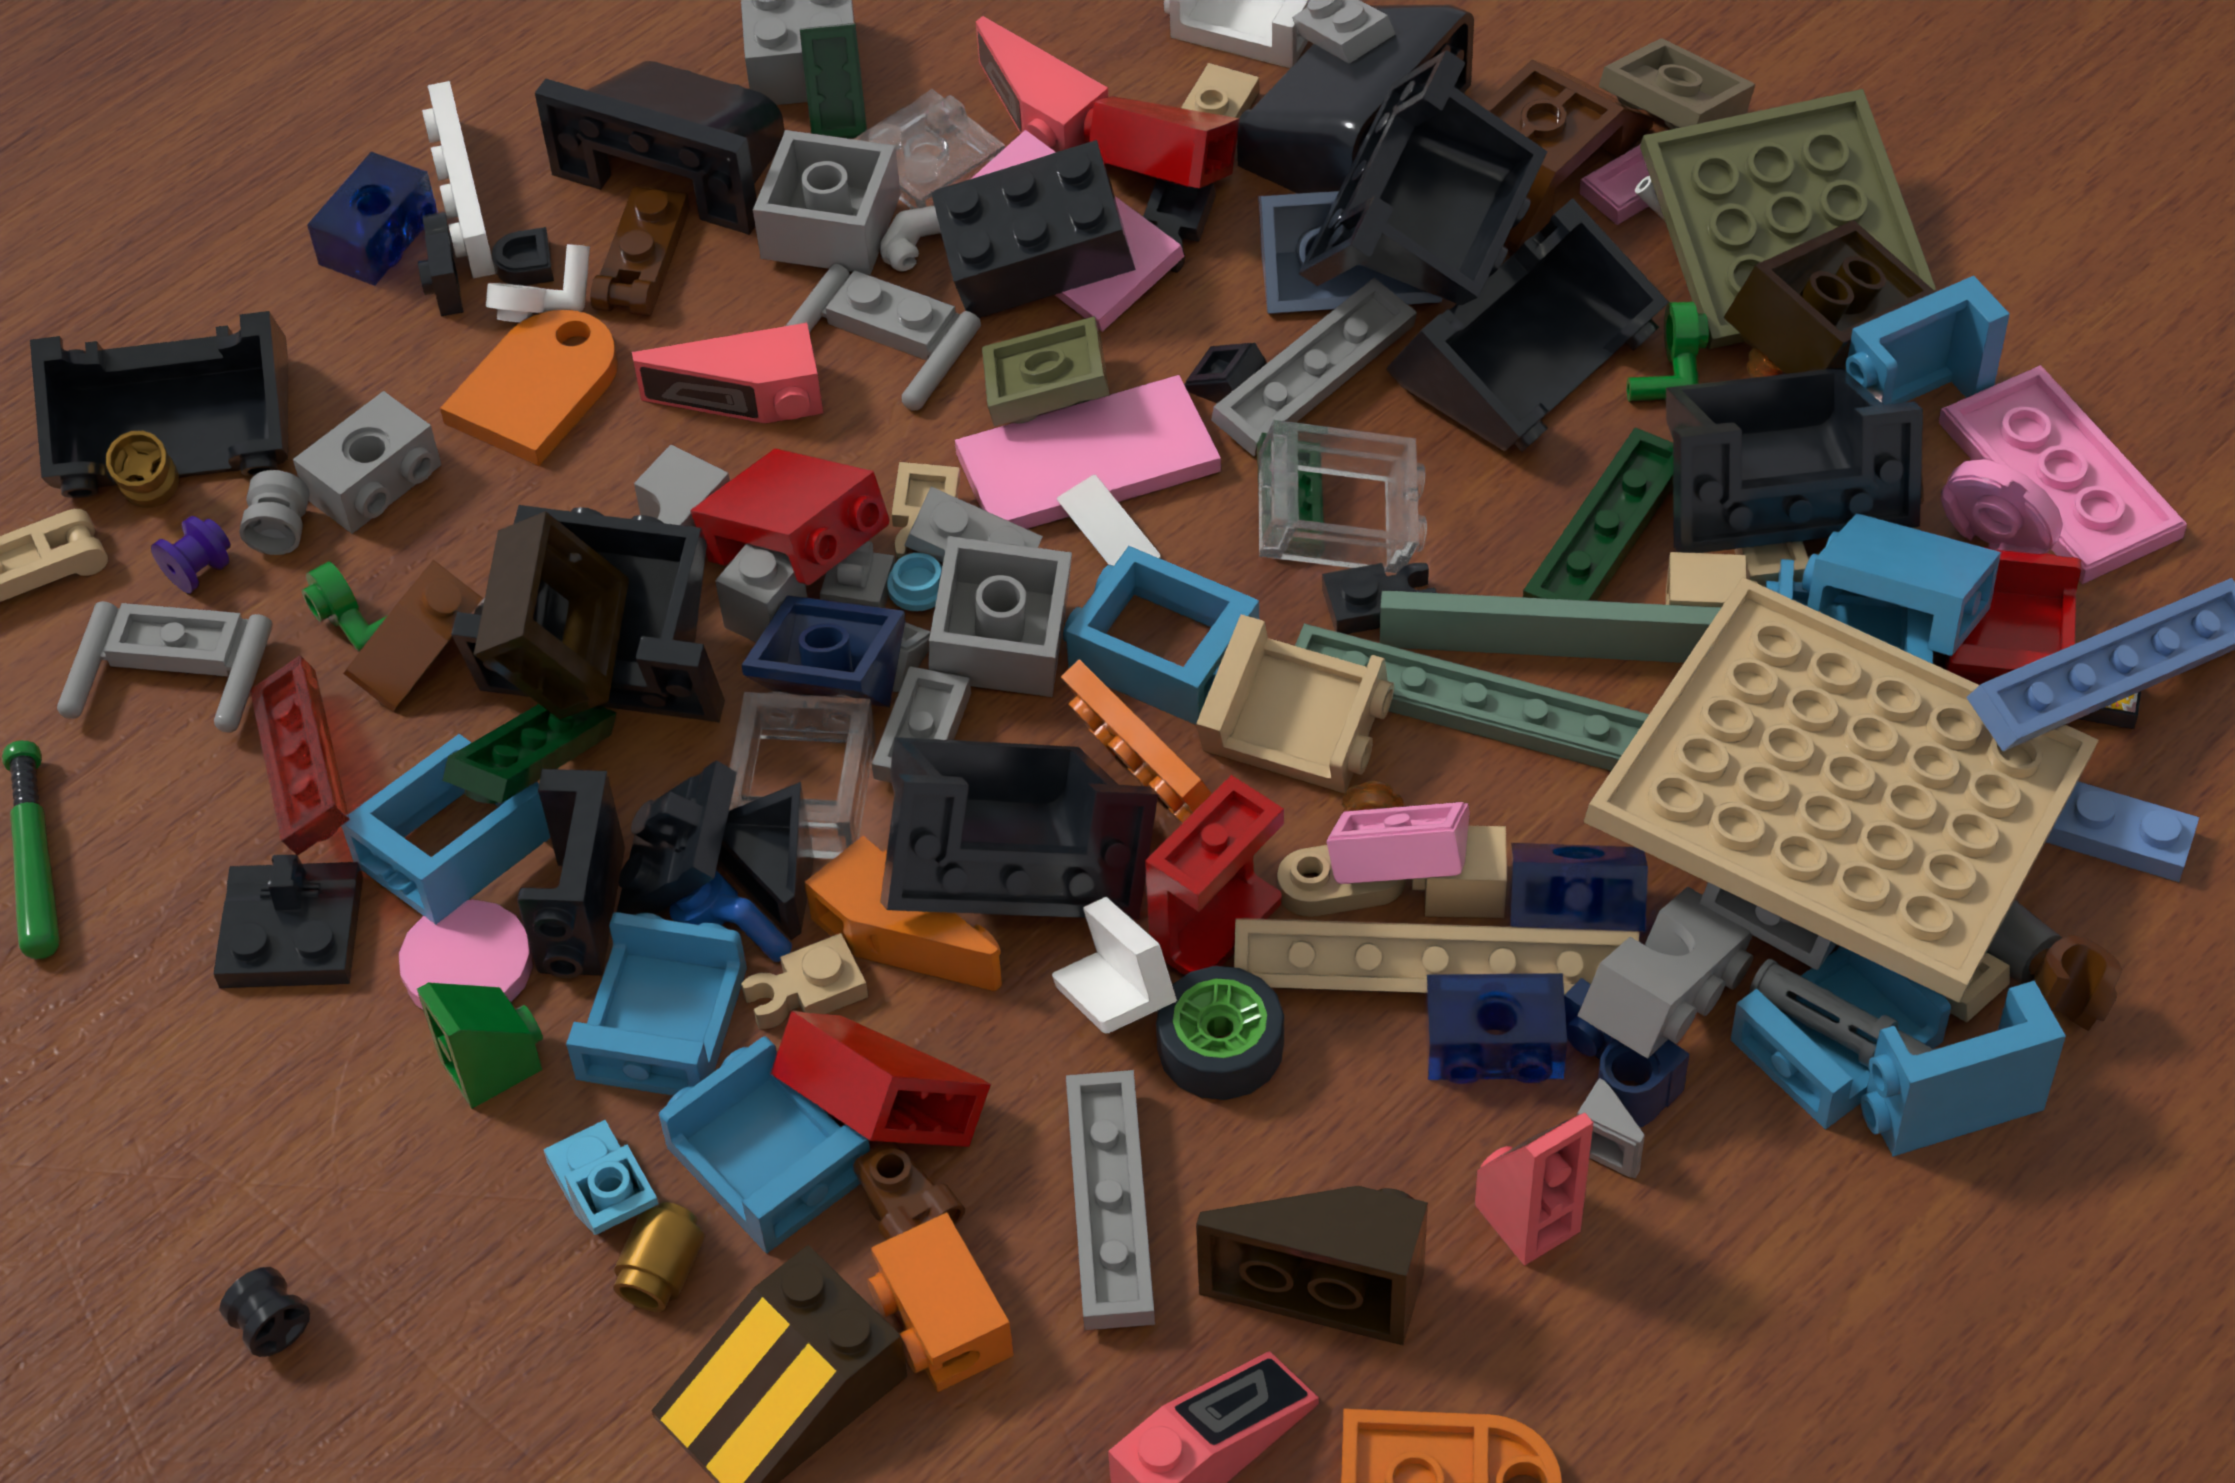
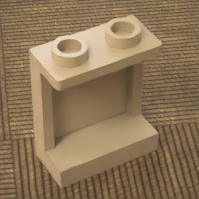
[1196,614,1394,794]

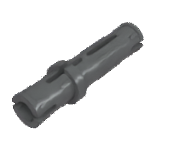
[1749,959,1934,1068]

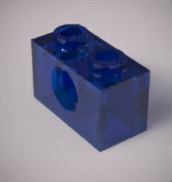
[307,152,438,286]
[1509,843,1648,931]
[1425,973,1567,1084]

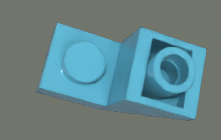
[543,1120,658,1235]

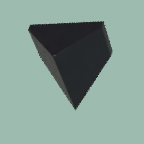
[717,782,814,940]

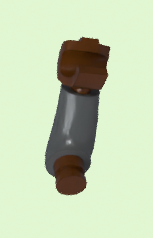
[1987,900,2122,1031]

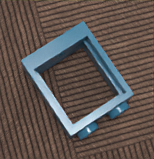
[1063,546,1260,725]
[340,734,550,924]

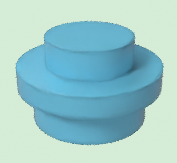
[887,553,942,611]

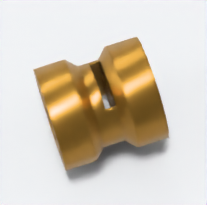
[106,431,179,508]

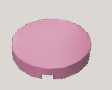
[1940,459,2063,554]
[399,899,533,1010]

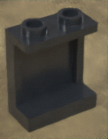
[517,769,625,978]

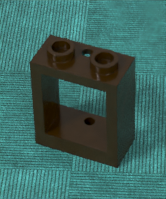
[474,511,629,720]

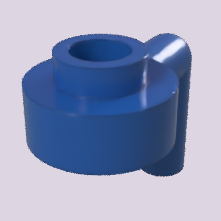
[669,871,792,962]

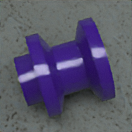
[151,516,231,594]

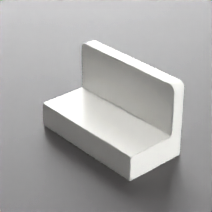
[1052,897,1177,1033]

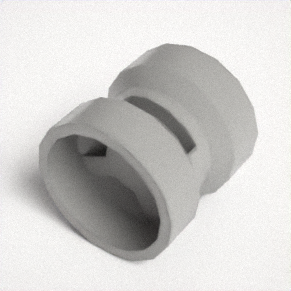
[239,470,310,555]

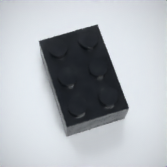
[931,140,1136,318]

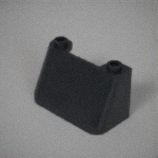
[1237,4,1474,194]
[1386,198,1669,452]
[30,311,288,498]

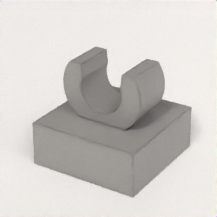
[820,541,895,608]

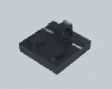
[617,760,737,915]
[213,854,363,988]

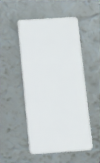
[1057,475,1160,566]

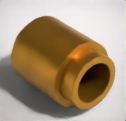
[613,1202,705,1312]

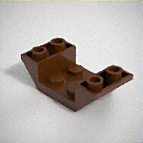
[1481,60,1654,252]

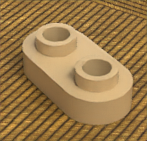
[1277,845,1407,917]

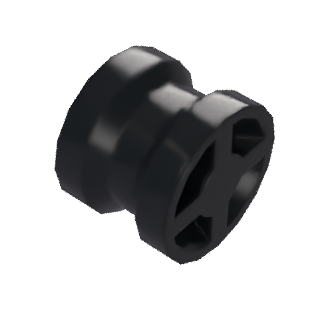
[219,1267,311,1357]

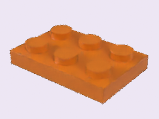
[1061,659,1212,824]

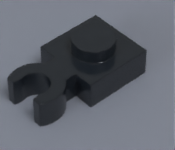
[1143,178,1216,273]
[418,212,464,316]
[1322,563,1437,634]

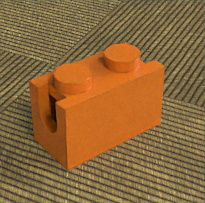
[867,1212,1014,1393]

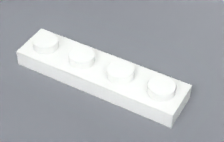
[422,81,496,279]

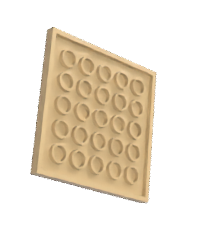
[1584,577,2099,1003]

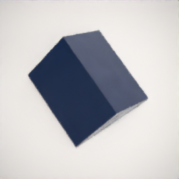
[742,595,905,708]

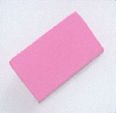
[1327,802,1470,884]

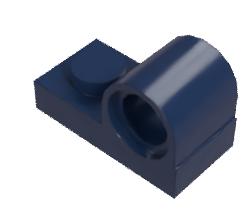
[1561,978,1690,1127]

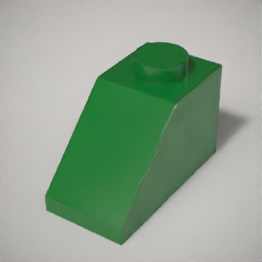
[417,982,543,1109]

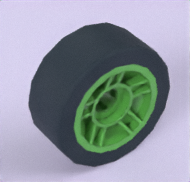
[1156,966,1284,1100]

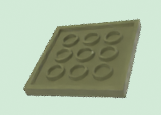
[1640,89,1936,349]

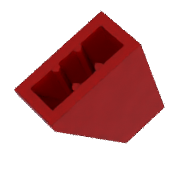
[1083,96,1240,188]
[770,1011,991,1147]

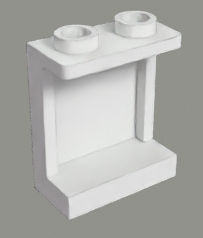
[1164,0,1310,68]

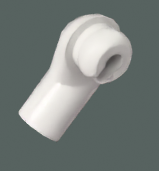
[880,206,941,271]

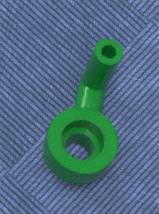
[1626,301,1709,401]
[302,561,388,652]

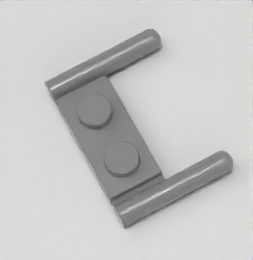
[786,264,981,411]
[57,601,273,733]

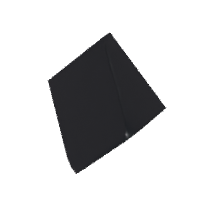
[1184,343,1267,403]

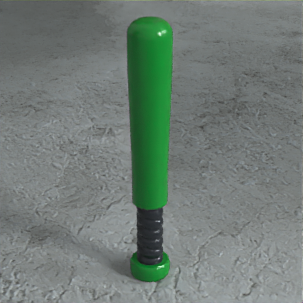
[2,740,60,959]

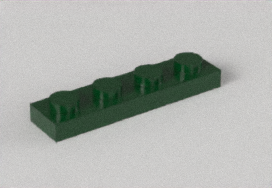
[1523,427,1673,601]
[442,704,617,804]

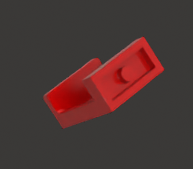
[690,448,890,585]
[1943,547,2081,685]
[1145,775,1284,975]

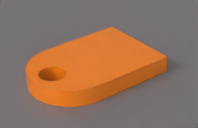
[440,310,618,466]
[1341,1409,1562,1483]

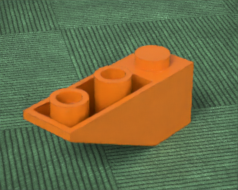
[805,836,1002,992]

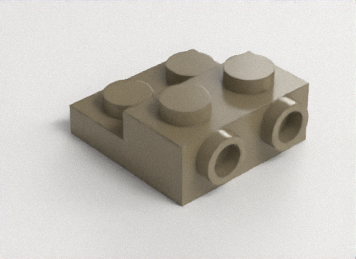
[1599,38,1756,129]

